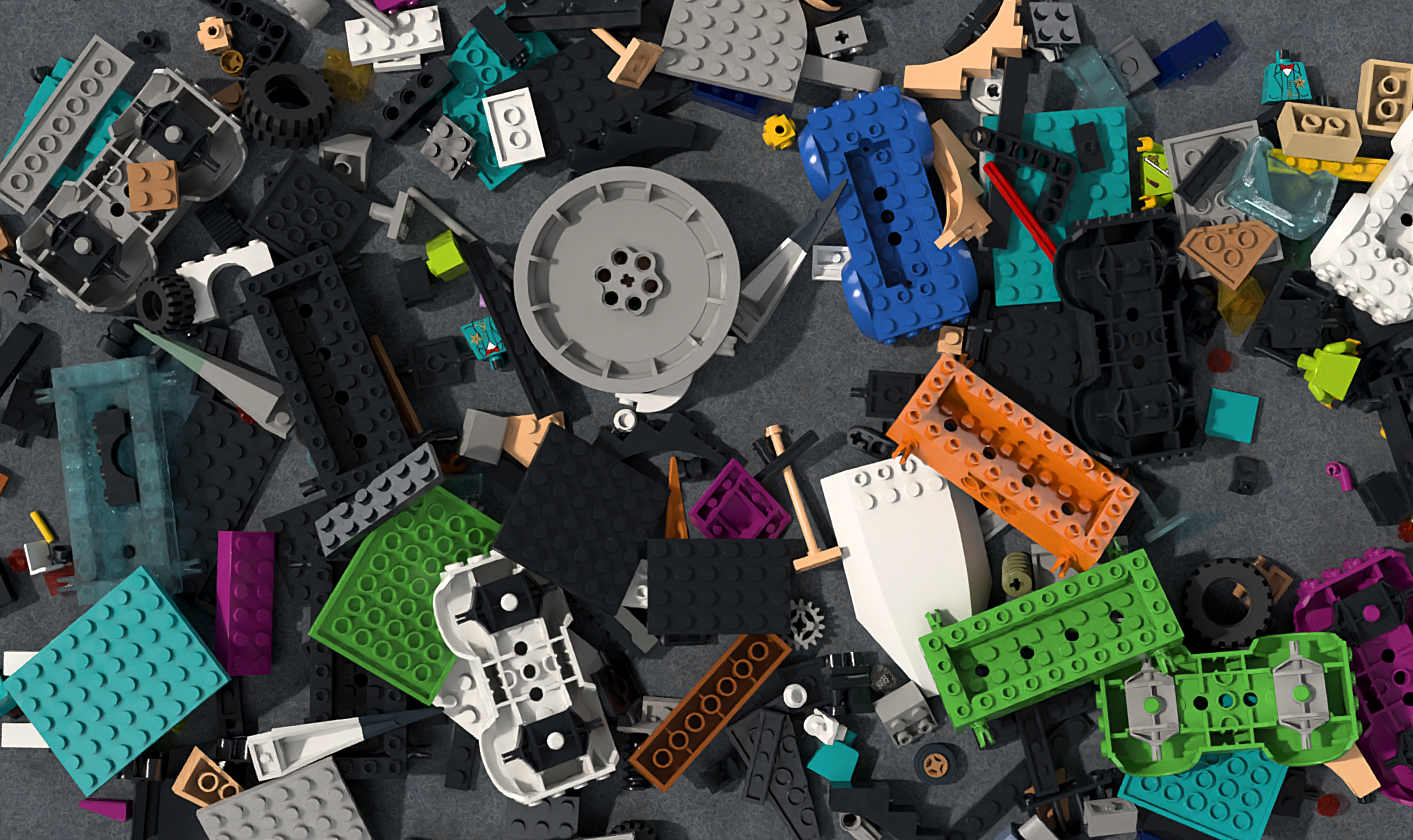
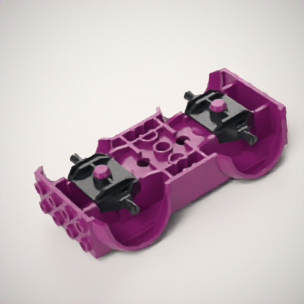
[1293,546,1413,808]

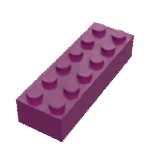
[215,531,275,676]

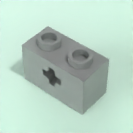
[814,15,868,60]

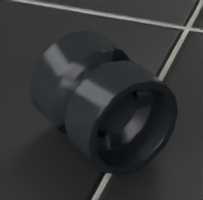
[96,318,140,362]

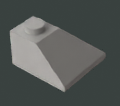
[319,134,372,191]

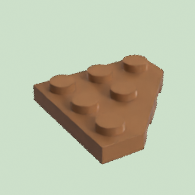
[1177,220,1278,291]

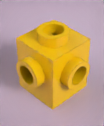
[762,114,797,150]

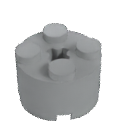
[276,0,332,31]

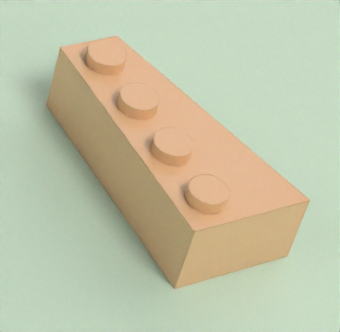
[171,746,246,807]

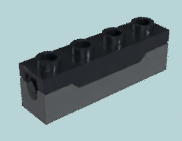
[571,594,659,660]

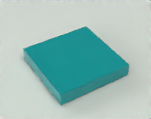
[1203,388,1259,444]

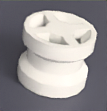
[715,335,737,357]

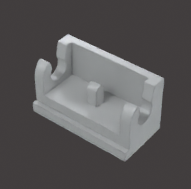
[1084,797,1138,837]

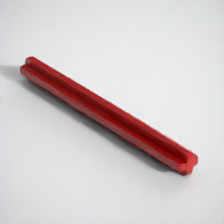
[982,160,1057,264]

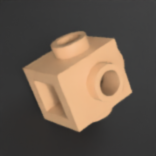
[198,16,234,55]

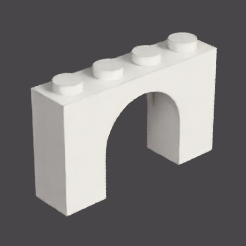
[176,239,277,325]
[1,650,50,748]

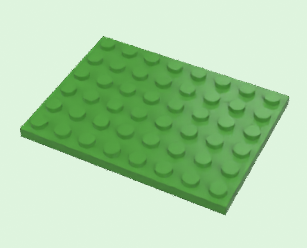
[307,485,501,706]

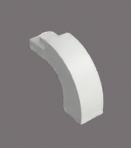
[615,373,694,413]

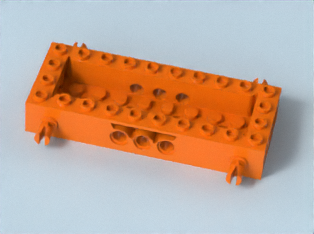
[885,352,1140,578]

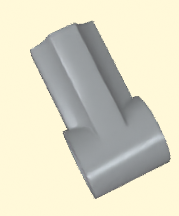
[839,812,882,840]

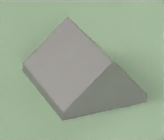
[456,409,510,465]

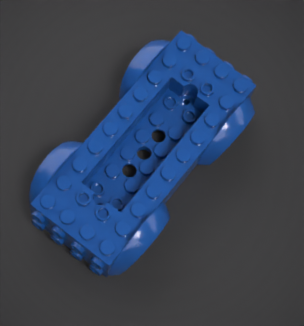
[798,84,978,346]

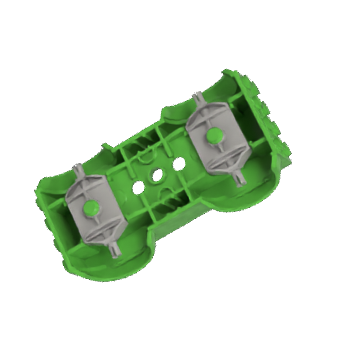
[1094,632,1362,777]

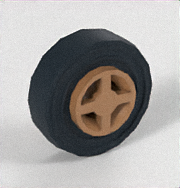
[914,743,956,786]

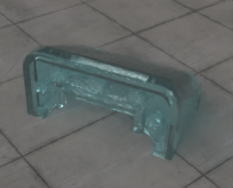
[1223,135,1339,240]

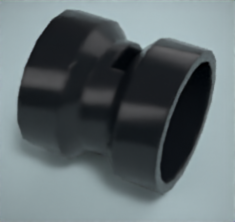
[676,456,703,483]

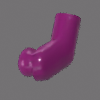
[1325,461,1354,491]

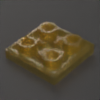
[322,47,373,103]

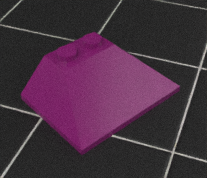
[688,458,792,539]

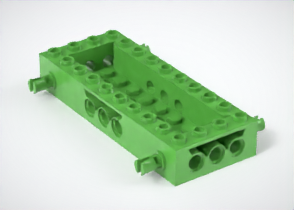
[918,537,1184,748]

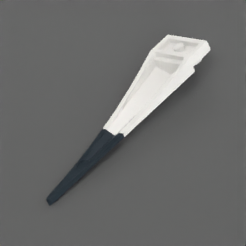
[247,706,444,781]

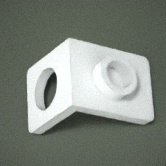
[24,540,64,575]

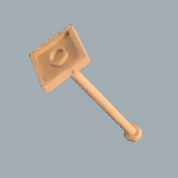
[591,29,664,89]
[766,424,842,574]

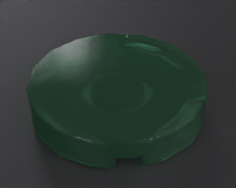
[1269,225,1312,271]

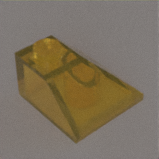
[1217,274,1265,337]

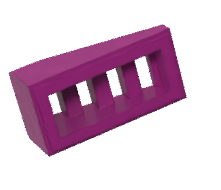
[79,798,132,822]

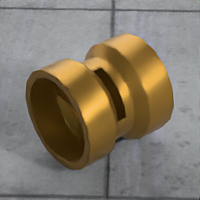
[220,50,247,77]

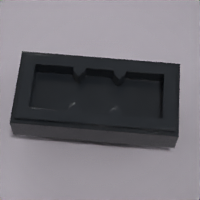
[1069,121,1106,174]

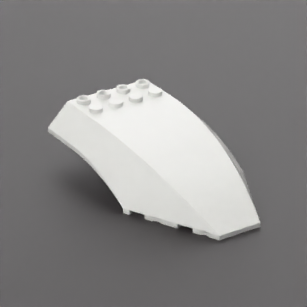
[820,453,992,698]

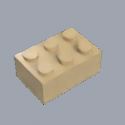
[1356,59,1413,138]
[1277,102,1362,163]

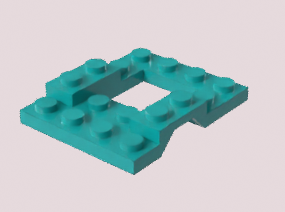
[3,57,135,189]

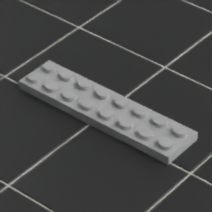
[0,34,136,216]

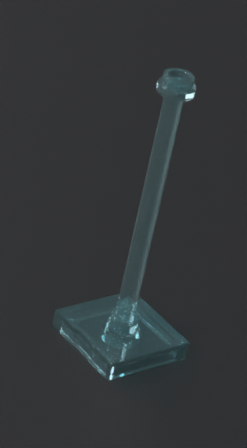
[1120,463,1190,547]

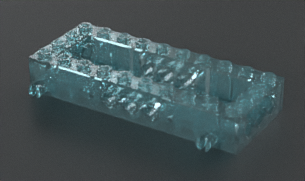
[35,356,202,606]

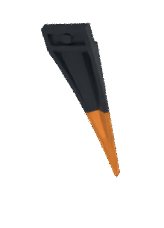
[660,457,707,647]

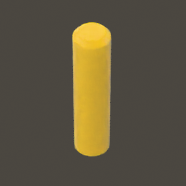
[30,511,55,543]

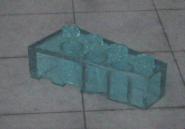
[1058,45,1142,134]

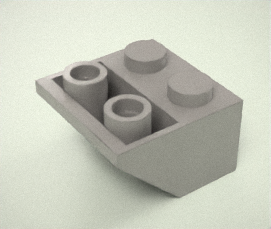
[874,680,938,749]

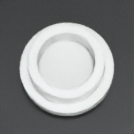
[614,409,637,433]
[784,684,807,708]

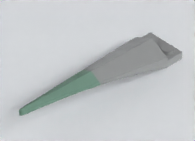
[134,324,297,439]

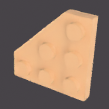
[502,411,565,468]

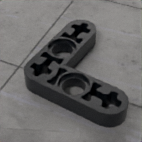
[847,425,899,461]

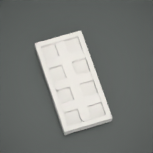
[345,5,445,66]

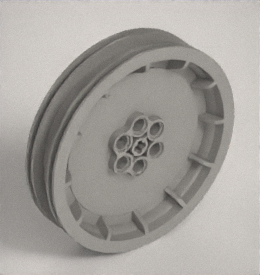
[514,166,741,394]

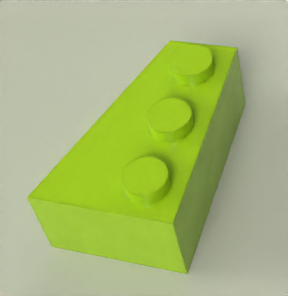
[425,229,470,282]

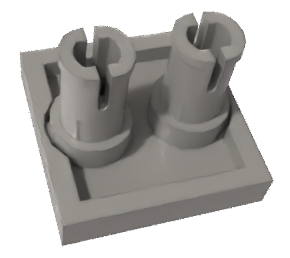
[369,191,415,244]

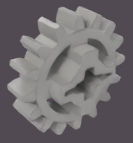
[780,599,825,650]

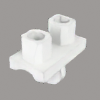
[804,708,847,745]

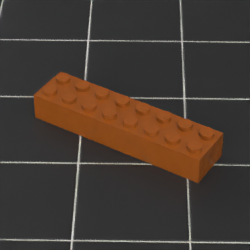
[627,635,792,793]

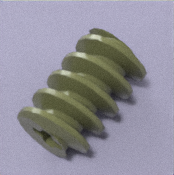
[1002,552,1032,597]

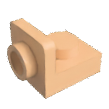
[936,325,964,360]

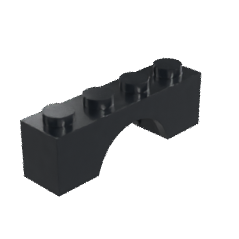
[92,408,144,507]

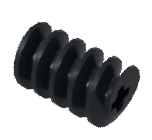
[622,741,652,791]

